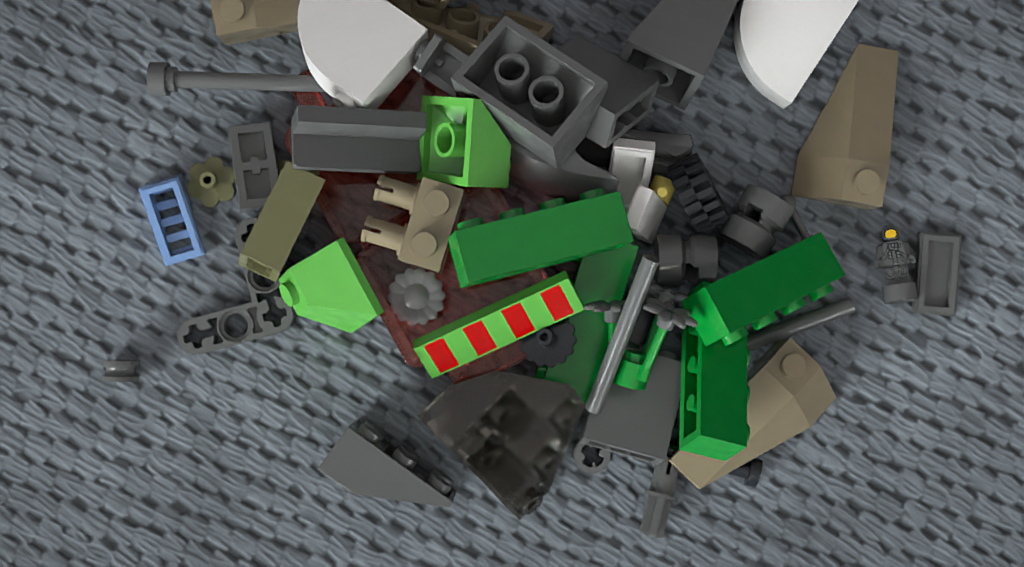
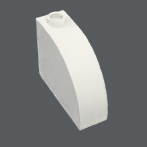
[297,0,428,109]
[733,0,859,109]

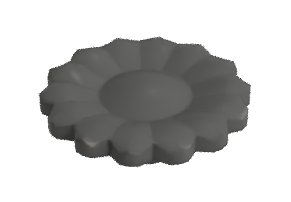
[387,267,446,326]

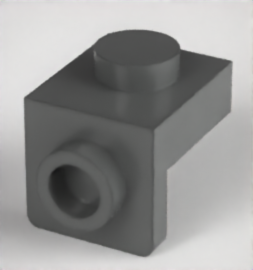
[413,33,469,97]

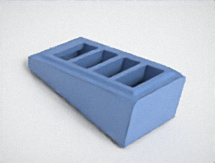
[138,174,205,266]

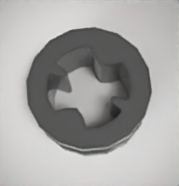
[101,360,140,382]
[573,441,611,473]

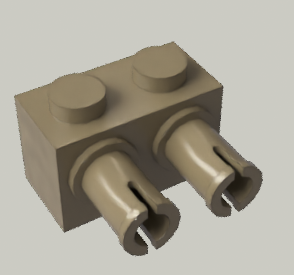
[361,174,466,274]

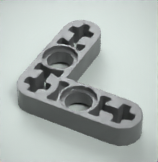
[177,217,296,355]

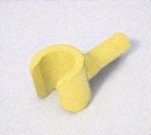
[649,175,675,206]

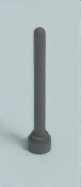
[147,62,326,96]

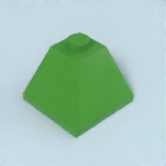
[417,95,511,188]
[278,237,384,333]

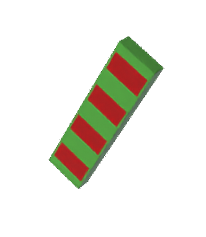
[412,270,584,379]

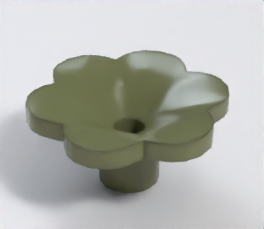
[187,156,235,208]

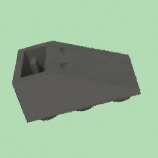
[318,419,456,507]

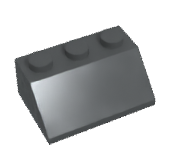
[451,15,608,170]

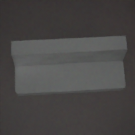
[291,105,427,175]

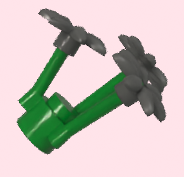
[584,283,697,390]

